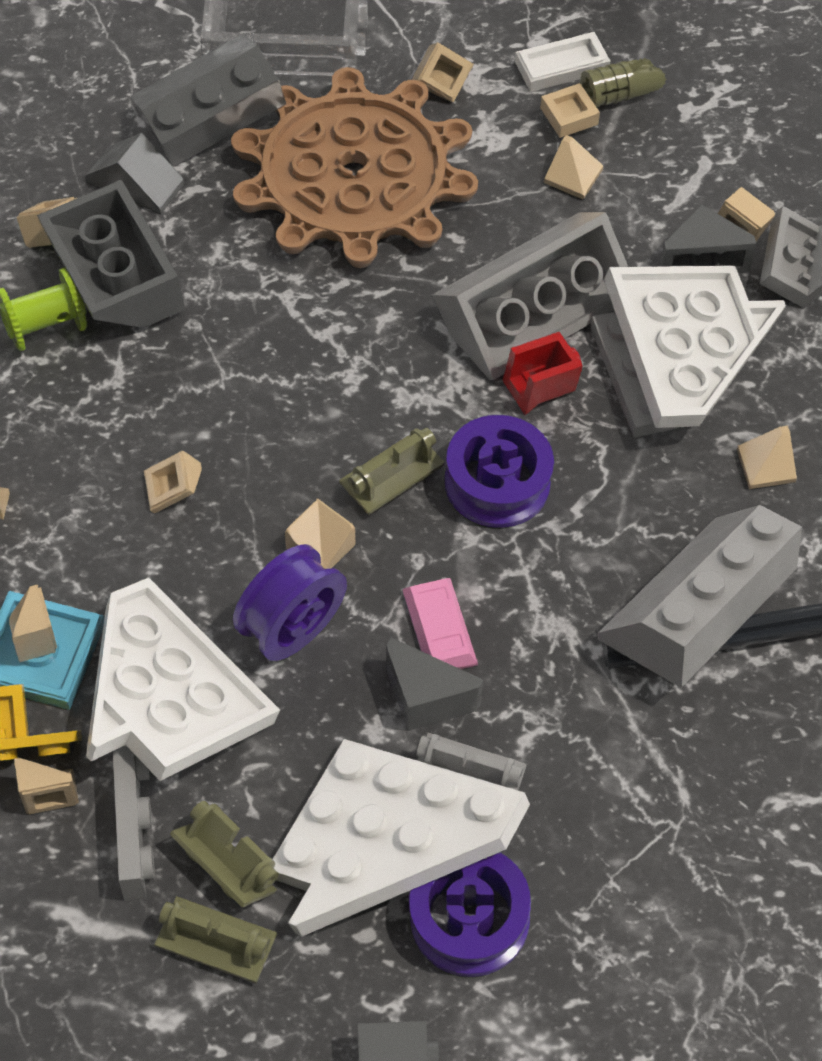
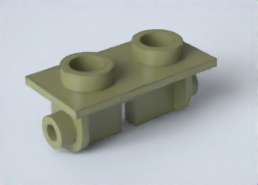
[339,428,445,515]
[170,801,279,908]
[154,896,277,984]

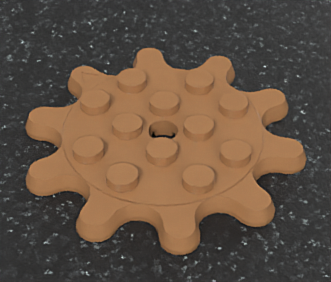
[231,67,478,268]

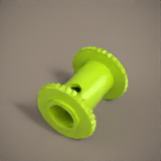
[0,268,87,351]

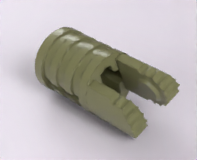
[580,58,667,108]

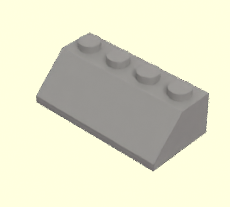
[433,212,628,380]
[598,505,802,688]

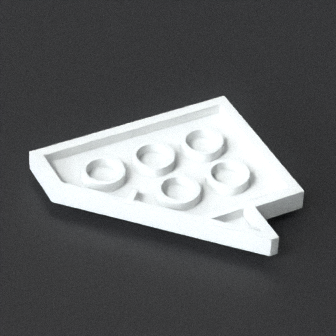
[604,266,786,428]
[86,578,280,781]
[273,739,530,936]

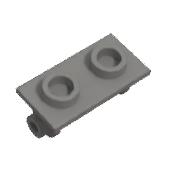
[416,733,527,790]

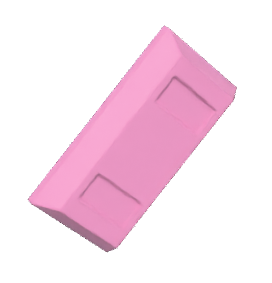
[402,578,478,669]

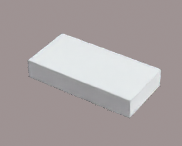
[515,32,610,92]

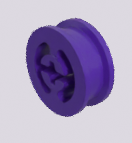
[444,415,554,528]
[233,544,347,661]
[409,852,531,977]

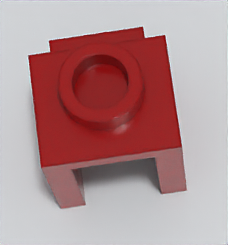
[503,331,583,415]

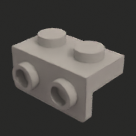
[760,206,822,308]

